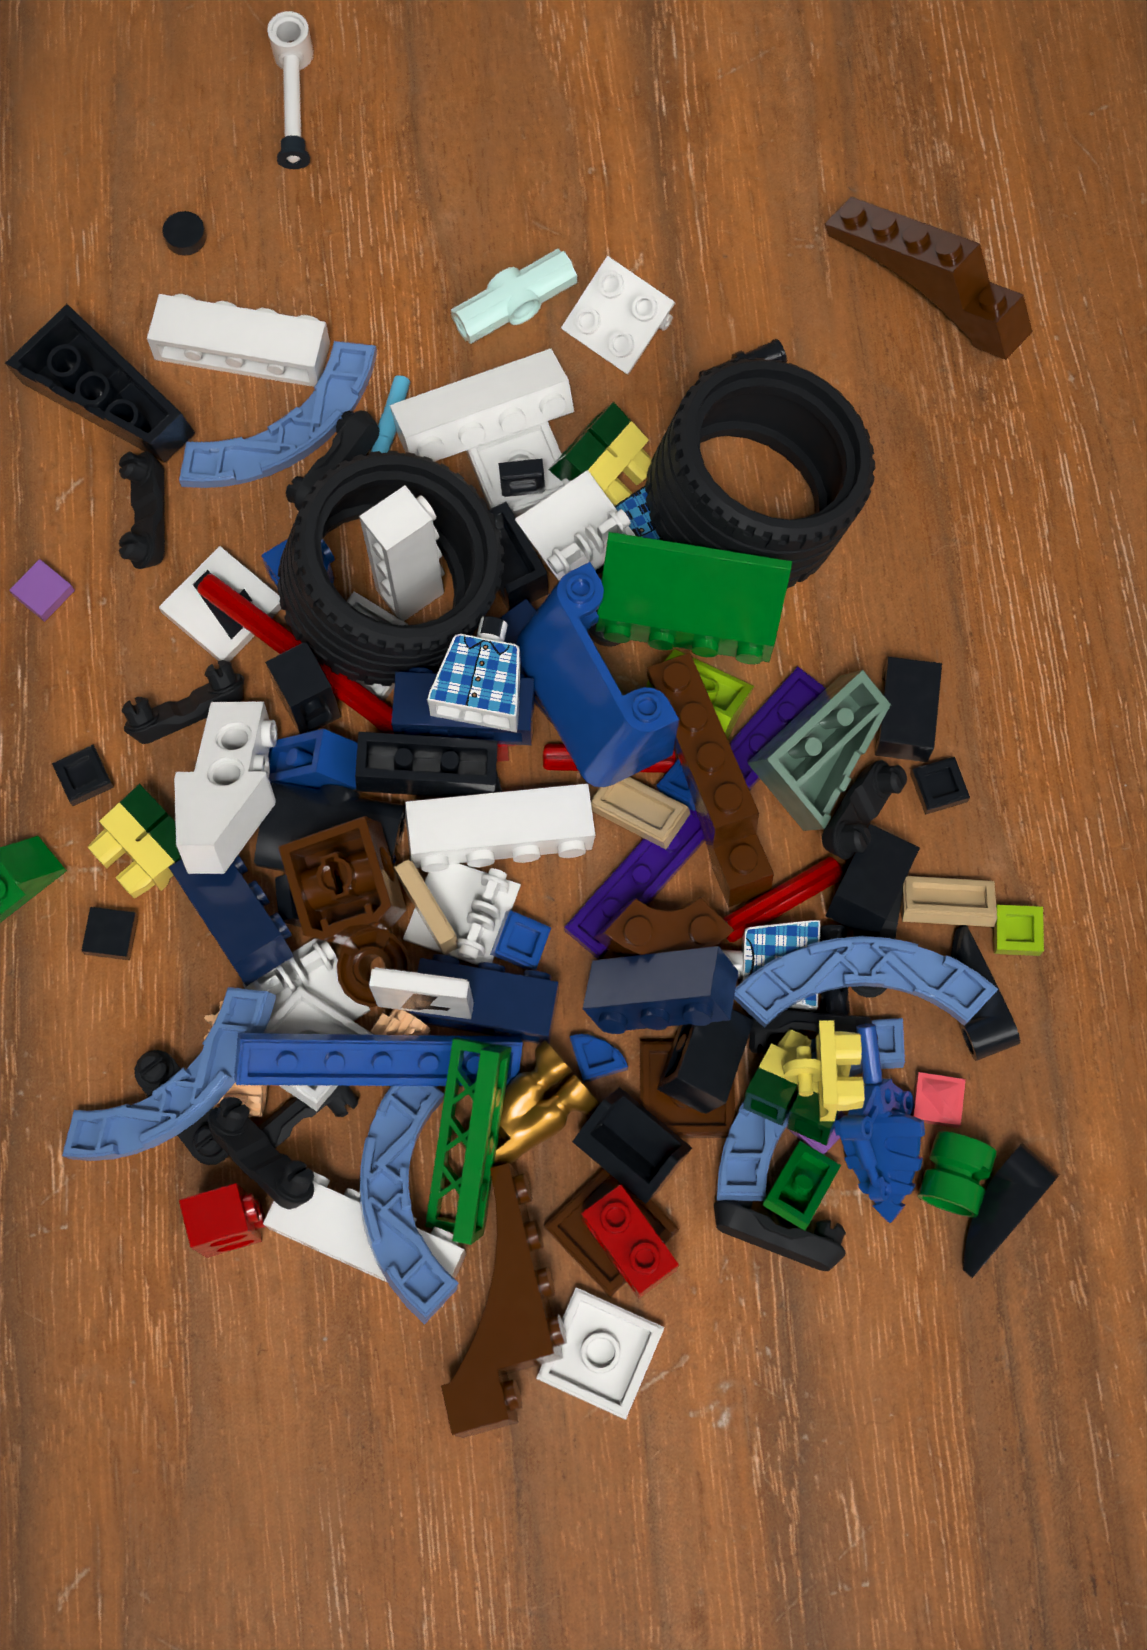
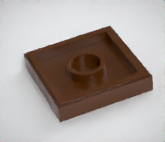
[640,1042,735,1138]
[544,1169,679,1298]

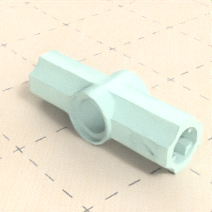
[451,249,577,344]

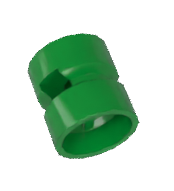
[917,1131,997,1217]

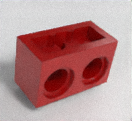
[179,1183,266,1258]
[581,1184,679,1299]

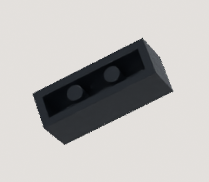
[355,732,498,797]

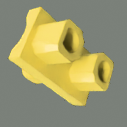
[783,1021,865,1121]

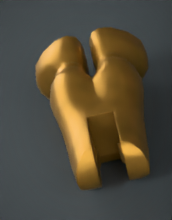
[460,1040,600,1167]

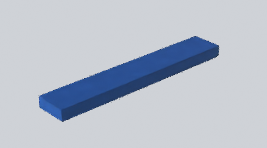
[234,1033,523,1086]

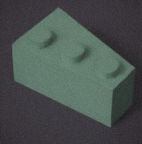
[747,670,891,831]

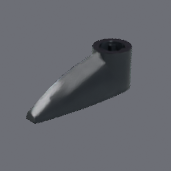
[951,925,1021,1061]
[963,1143,1060,1278]

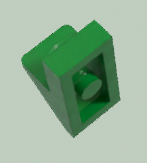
[0,836,67,923]
[762,1141,841,1231]

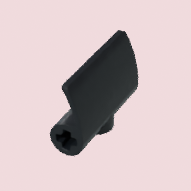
[254,781,406,872]

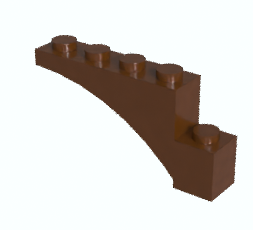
[825,197,1033,360]
[647,652,774,908]
[441,1163,567,1438]

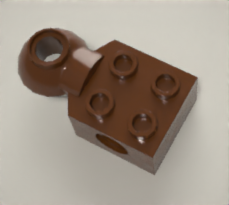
[278,816,411,1007]

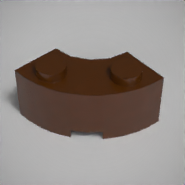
[594,898,734,957]

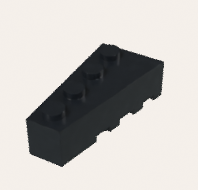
[5,304,195,463]

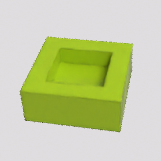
[994,905,1044,956]

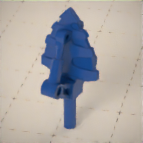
[834,1024,925,1223]

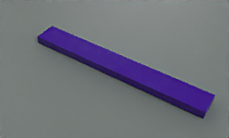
[564,667,826,960]

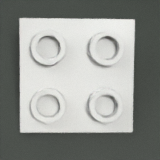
[561,256,676,375]
[515,470,636,581]
[403,863,521,965]
[243,938,371,1021]

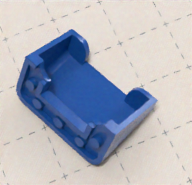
[516,562,679,788]

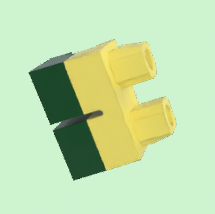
[548,401,652,506]
[88,784,182,899]
[743,1030,851,1146]

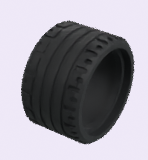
[645,358,875,588]
[277,451,504,686]

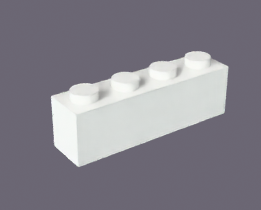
[147,294,330,387]
[390,348,574,462]
[359,485,445,621]
[405,784,595,872]
[263,1172,466,1308]

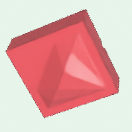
[912,1072,966,1128]

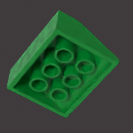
[596,532,792,665]

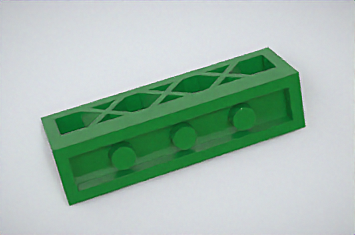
[425,1037,512,1245]

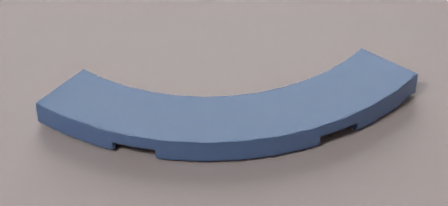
[179,341,377,488]
[734,936,998,1028]
[62,987,276,1161]
[717,1018,905,1201]
[359,1086,458,1325]

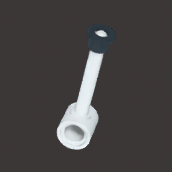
[267,11,314,170]

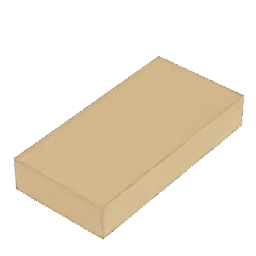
[591,777,690,849]
[394,859,458,955]
[901,876,997,927]

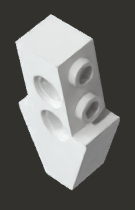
[174,702,277,874]

